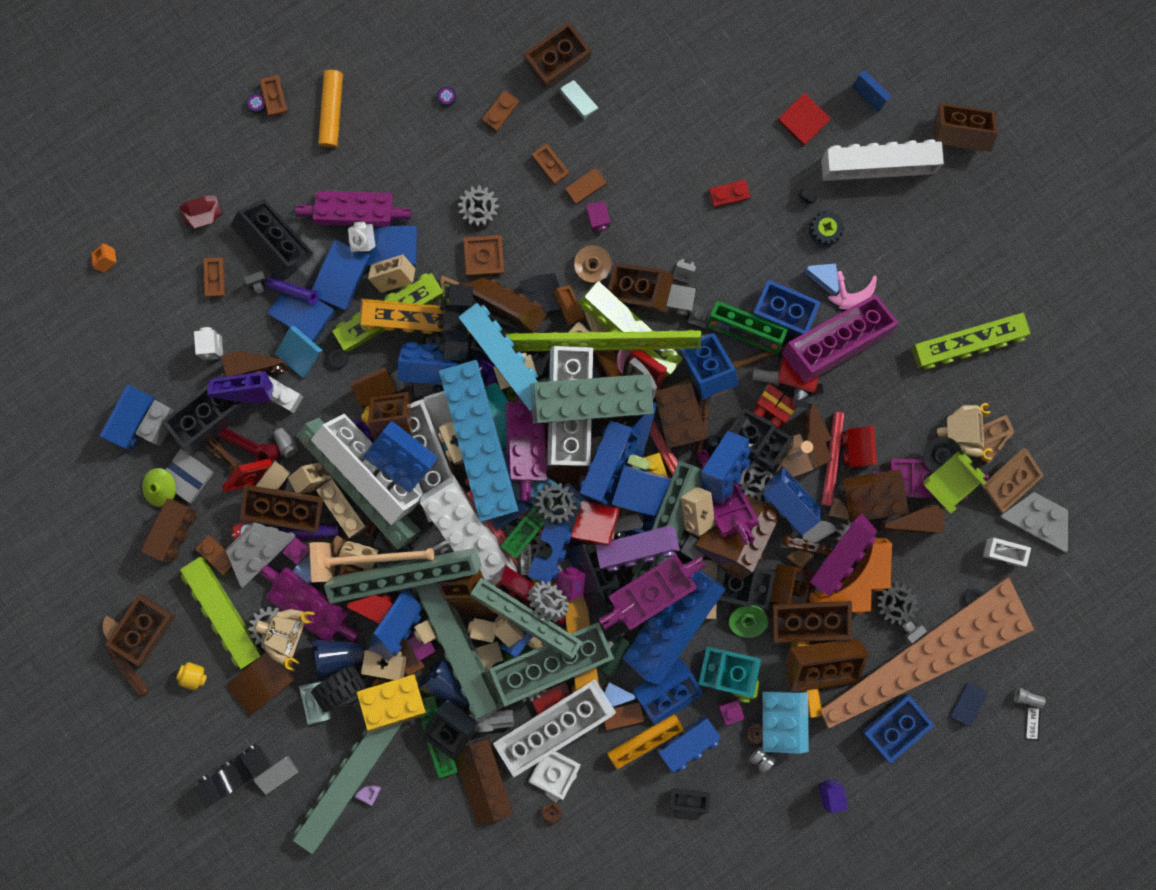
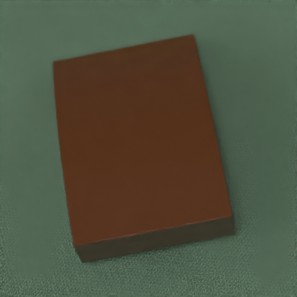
[803,404,833,469]
[226,652,296,717]

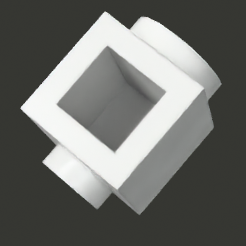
[348,222,376,252]

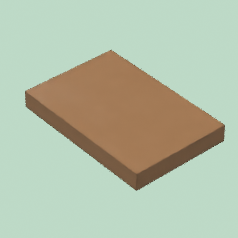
[982,448,1044,514]

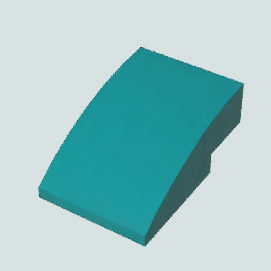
[485,382,509,450]
[698,646,761,698]

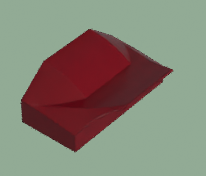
[179,195,222,228]

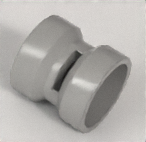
[748,746,776,774]

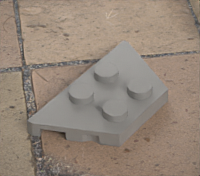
[999,492,1068,553]
[226,522,295,588]

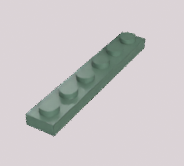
[470,578,582,660]

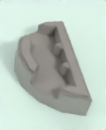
[802,521,837,543]

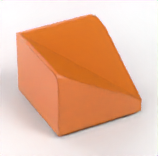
[91,243,117,273]

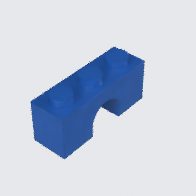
[528,520,572,584]

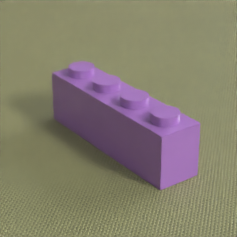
[596,526,680,572]

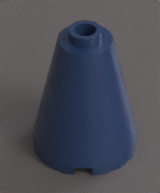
[312,640,365,679]
[418,658,470,709]

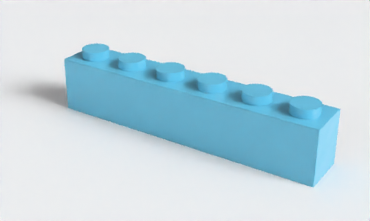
[459,303,538,412]

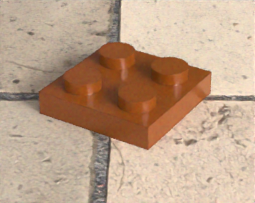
[464,235,504,276]

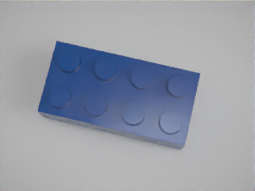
[580,420,641,506]

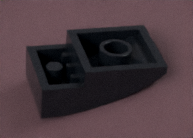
[728,408,794,474]
[716,565,776,610]

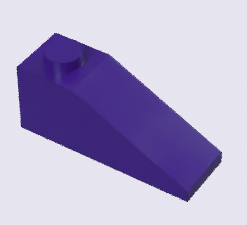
[207,371,274,403]

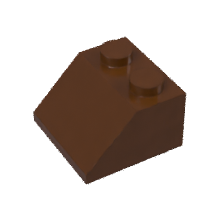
[349,367,398,409]
[368,392,413,440]
[770,564,816,604]

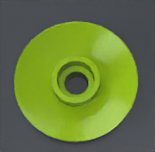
[142,468,176,507]

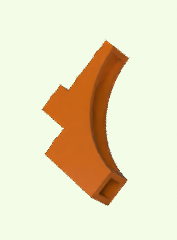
[809,538,892,614]

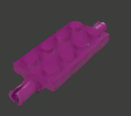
[296,191,411,226]
[505,393,547,502]
[696,450,759,545]
[872,459,989,499]
[599,554,707,630]
[259,564,360,642]

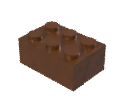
[523,21,592,90]
[933,103,998,152]
[608,263,674,313]
[655,383,707,448]
[843,469,909,523]
[141,498,197,562]
[105,595,176,666]

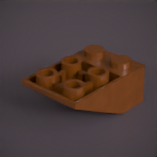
[221,351,290,377]
[436,569,499,618]

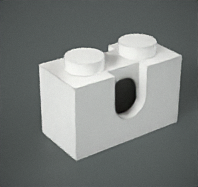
[194,327,223,360]
[268,376,303,413]
[983,538,1031,567]

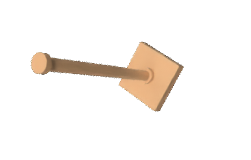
[774,434,814,477]
[310,542,434,582]

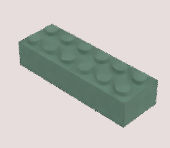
[530,374,654,424]
[487,622,614,707]

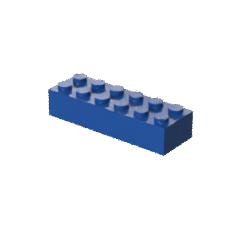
[622,569,725,685]

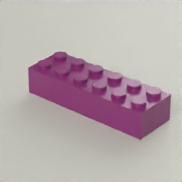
[782,294,899,383]

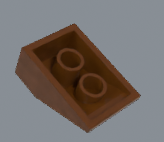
[877,505,945,535]

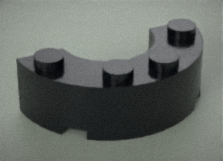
[437,284,473,361]
[193,744,272,809]

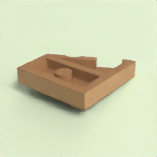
[981,415,1014,464]

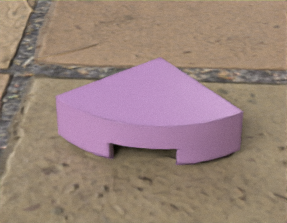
[355,785,382,806]

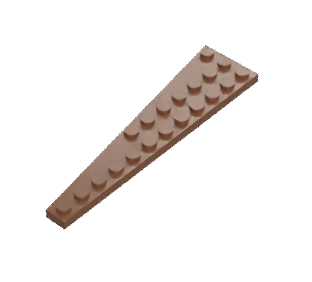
[819,577,1034,728]

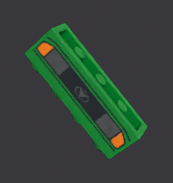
[707,301,788,355]

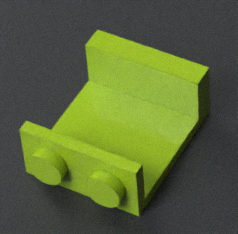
[923,452,986,513]

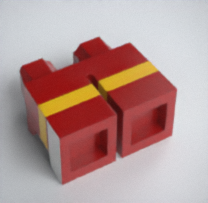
[753,384,797,429]

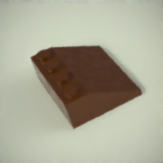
[694,495,780,580]

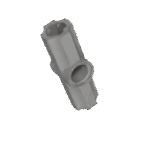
[468,709,514,732]

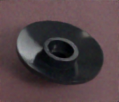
[923,436,963,472]

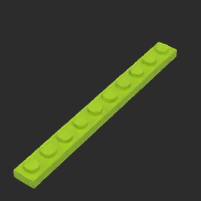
[506,330,701,351]

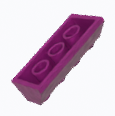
[810,514,877,596]

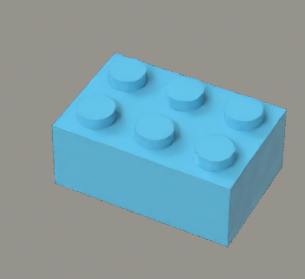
[763,691,809,754]

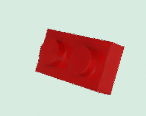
[709,180,750,208]

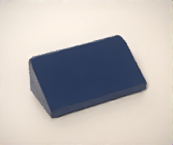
[950,682,988,727]

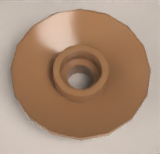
[574,245,612,283]

